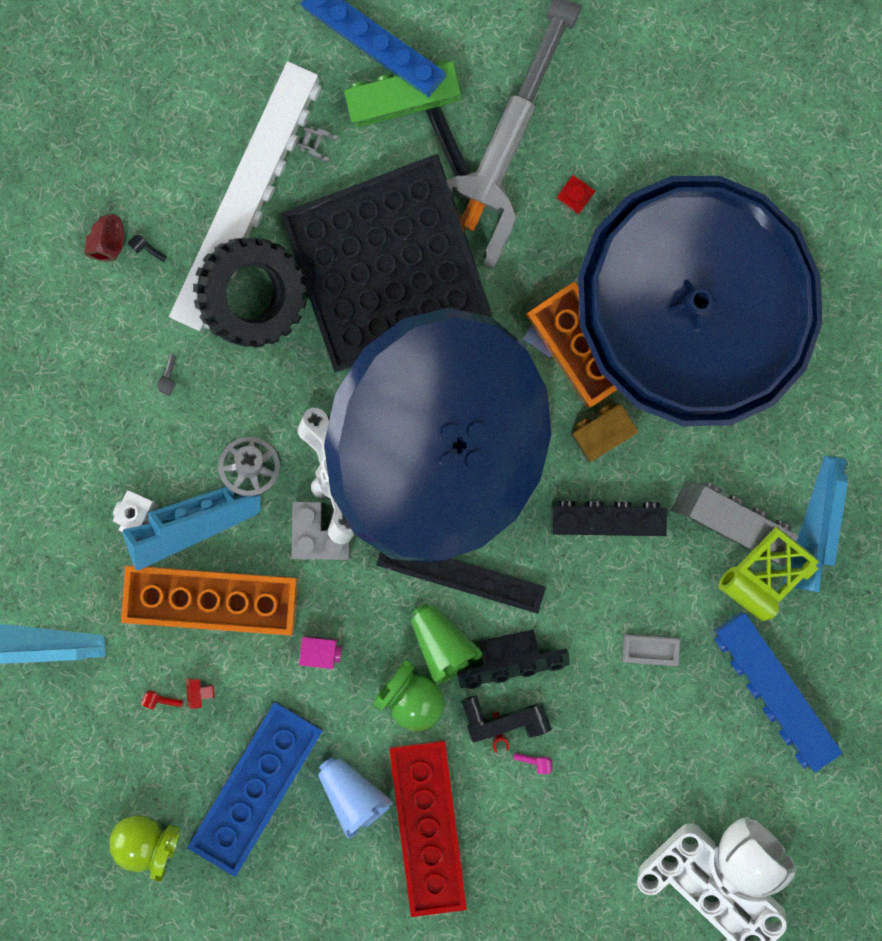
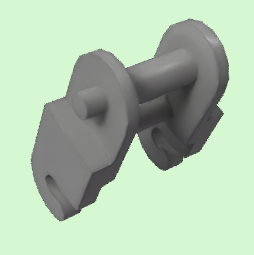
[297,126,339,163]

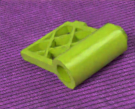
[718,526,819,621]

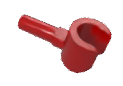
[141,691,183,710]
[492,711,509,753]

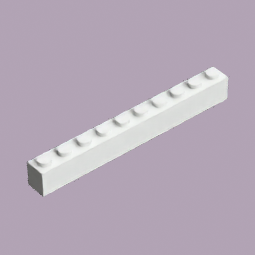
[169,61,322,333]

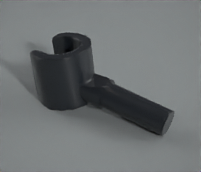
[128,235,167,262]

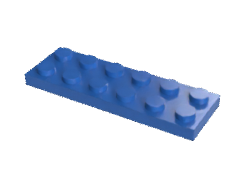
[187,701,323,877]

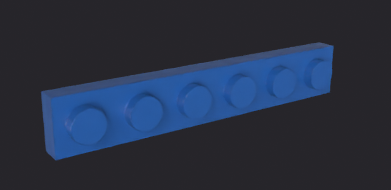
[300,0,446,98]

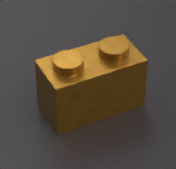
[571,403,639,463]

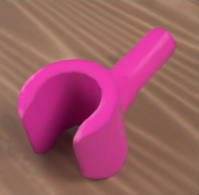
[513,753,552,774]

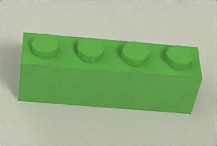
[344,60,464,128]

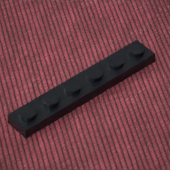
[376,552,546,614]

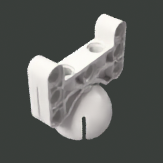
[637,817,797,941]

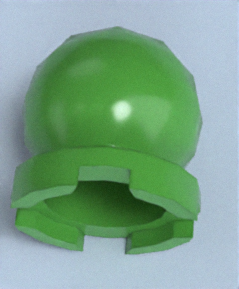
[371,659,445,731]

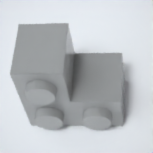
[292,502,351,560]

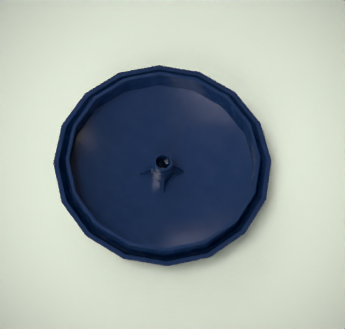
[578,176,822,426]
[324,308,552,563]

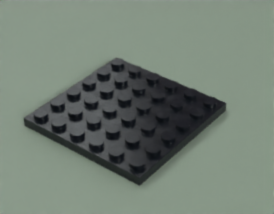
[280,154,493,373]

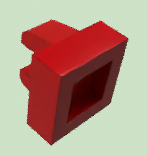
[186,678,215,709]

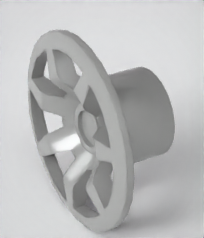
[218,437,280,496]

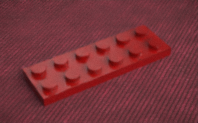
[389,740,467,917]

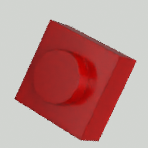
[556,175,596,215]

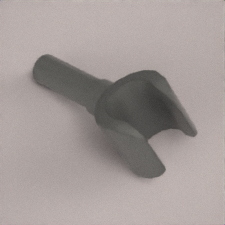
[157,355,176,396]

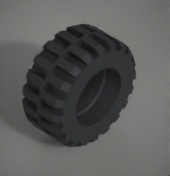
[193,237,307,348]

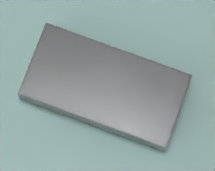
[622,634,681,666]

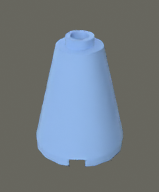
[318,757,393,839]

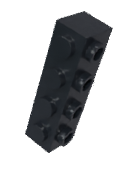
[551,501,667,536]

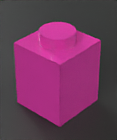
[299,635,342,669]

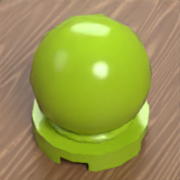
[109,815,181,883]

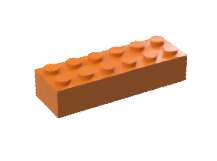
[121,565,299,636]

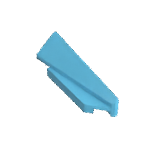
[0,624,106,664]

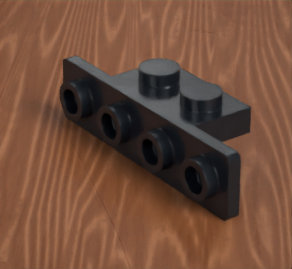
[457,629,570,689]

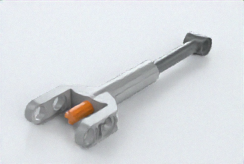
[447,0,582,269]

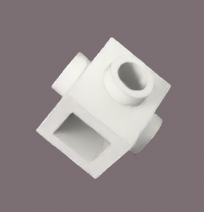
[113,490,159,533]

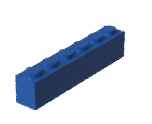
[713,611,843,772]

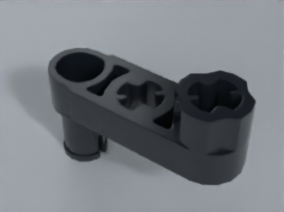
[461,695,552,742]

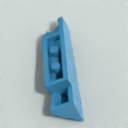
[783,456,848,592]
[122,487,260,570]

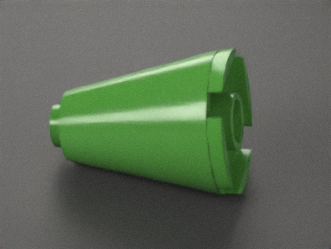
[411,604,483,685]

